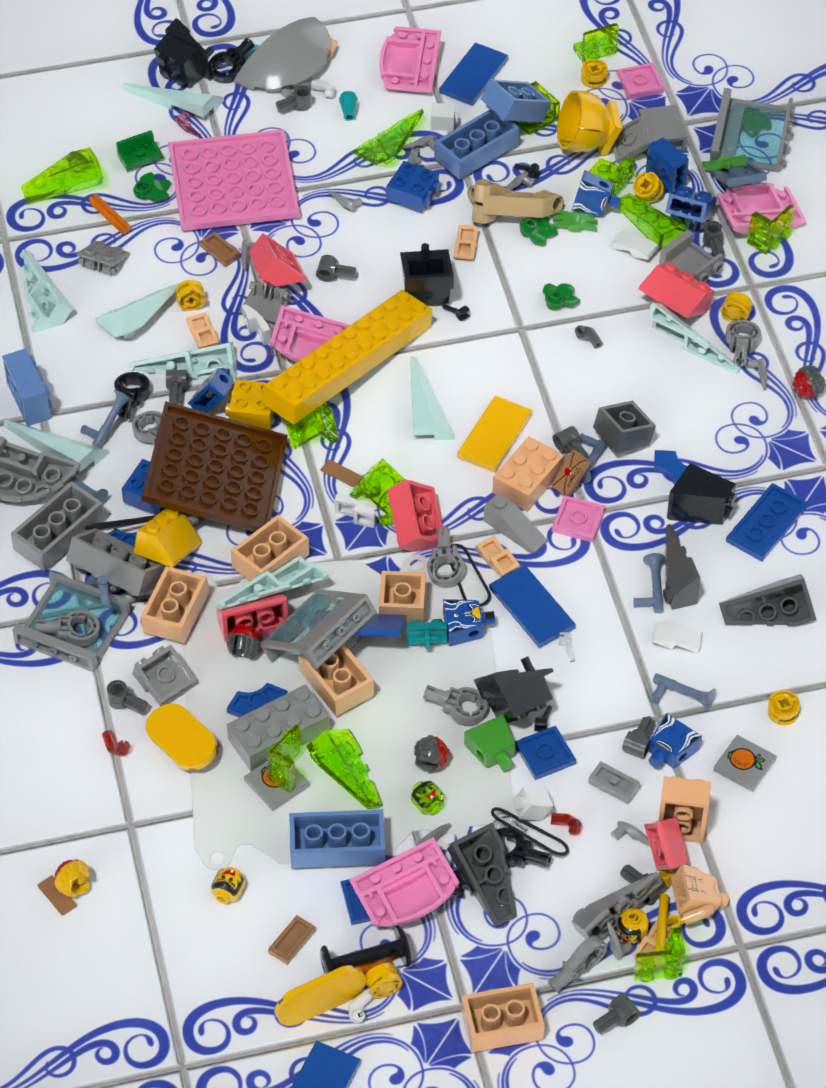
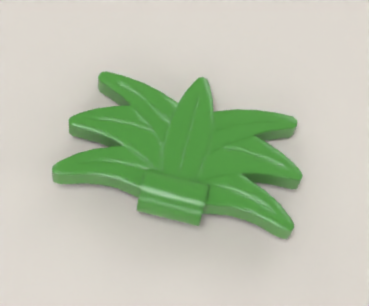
[702,154,748,171]
[553,210,598,232]

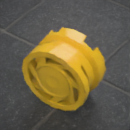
[581,59,608,88]
[633,171,664,203]
[175,280,206,311]
[720,292,753,322]
[767,690,800,726]
[365,963,402,999]

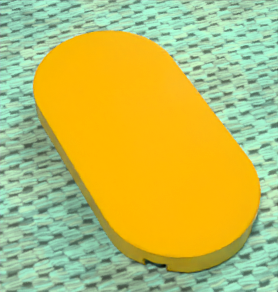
[146,703,217,770]
[274,965,366,1026]

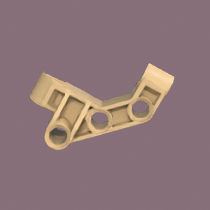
[467,179,564,224]

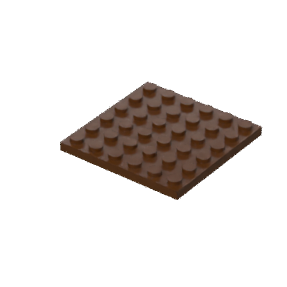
[141,401,288,532]

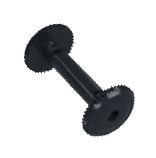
[320,925,411,974]

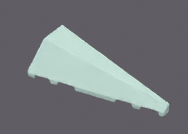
[123,83,224,118]
[20,249,73,332]
[649,302,741,375]
[129,341,237,384]
[410,356,455,440]
[3,420,109,473]
[217,556,329,610]

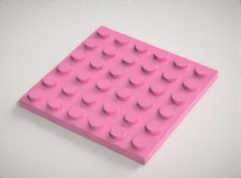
[168,129,300,231]

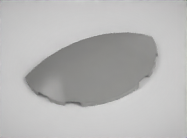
[234,17,331,92]
[0,436,81,502]

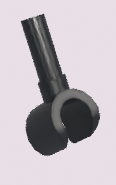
[514,163,540,179]
[442,304,470,321]
[534,705,552,731]
[453,870,473,899]

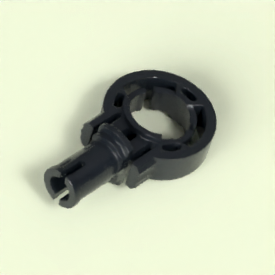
[208,38,255,83]
[114,372,150,420]
[497,827,552,868]

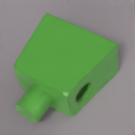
[464,714,515,771]

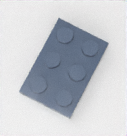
[713,161,767,189]

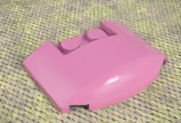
[379,26,441,93]
[716,183,806,235]
[270,305,350,362]
[349,837,460,927]

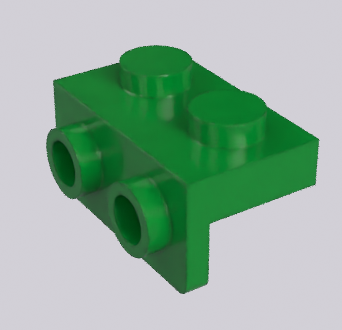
[116,130,162,171]

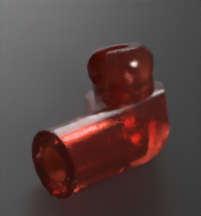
[102,730,130,756]
[551,813,582,834]

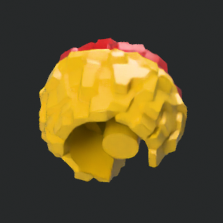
[54,859,89,898]

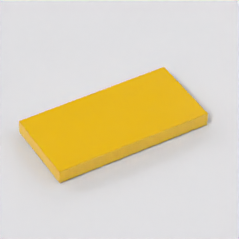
[457,396,532,472]

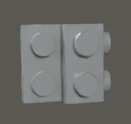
[132,644,197,706]

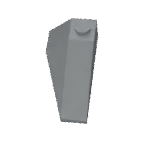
[571,871,663,940]

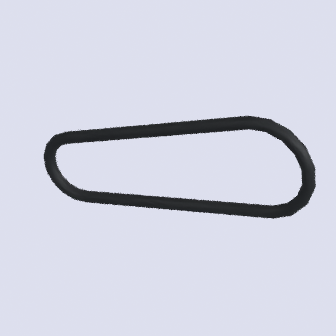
[85,515,156,530]
[450,544,491,607]
[491,807,569,856]

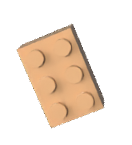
[492,436,564,512]
[231,515,309,581]
[140,566,209,644]
[299,636,374,716]
[658,776,711,843]
[461,983,545,1053]

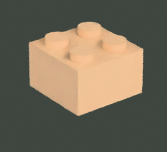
[379,571,426,623]

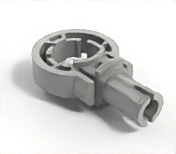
[725,320,761,366]
[132,411,162,444]
[427,527,465,587]
[35,610,100,647]
[423,684,488,725]
[548,935,607,993]

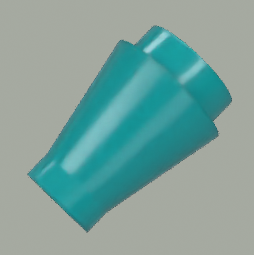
[339,91,358,121]

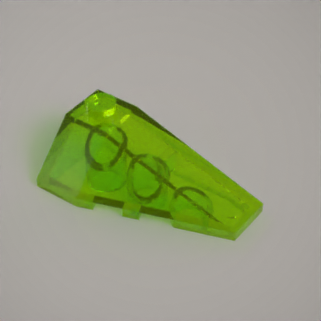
[352,109,424,165]
[21,147,104,205]
[618,193,689,251]
[306,729,383,809]

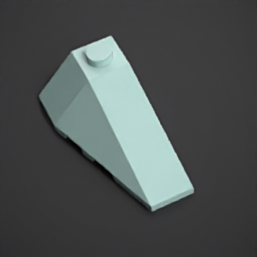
[95,283,178,339]

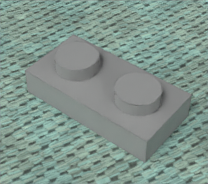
[588,761,640,803]

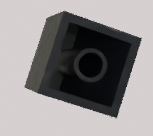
[667,463,737,525]

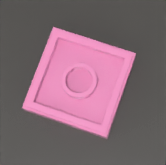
[616,63,665,100]
[552,495,605,543]

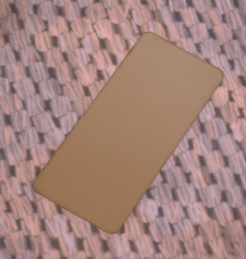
[320,460,362,487]
[37,875,77,915]

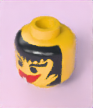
[211,867,245,904]
[617,908,649,944]

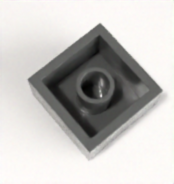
[593,400,656,453]

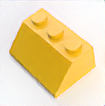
[134,508,201,568]

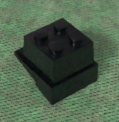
[154,18,214,89]
[400,243,454,305]
[474,656,554,723]

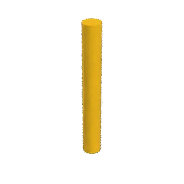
[655,893,669,953]

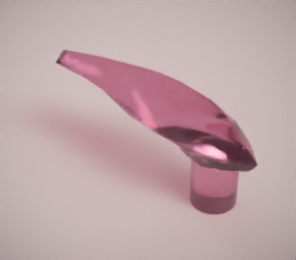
[174,112,201,137]
[258,628,275,641]

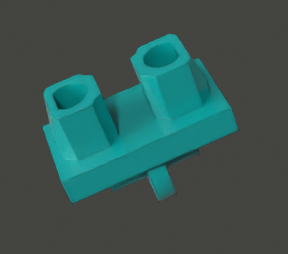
[406,619,447,649]

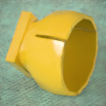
[557,91,623,156]

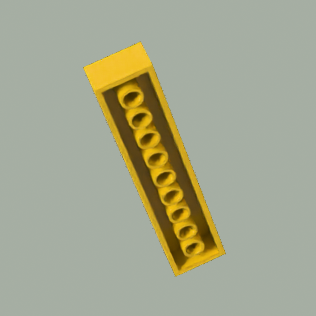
[262,290,433,425]

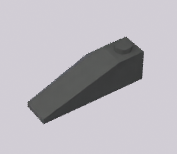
[663,524,700,610]
[719,574,816,626]
[447,823,517,928]

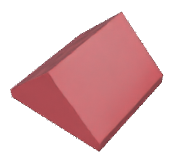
[644,816,689,870]

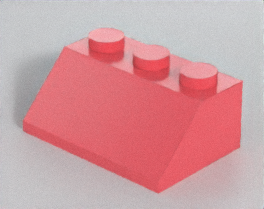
[248,233,306,287]
[638,262,715,318]
[387,479,444,552]
[217,593,288,642]

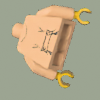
[659,864,729,934]

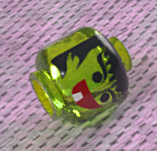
[410,781,445,816]

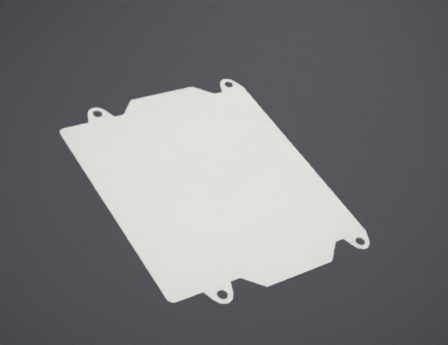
[183,554,516,870]

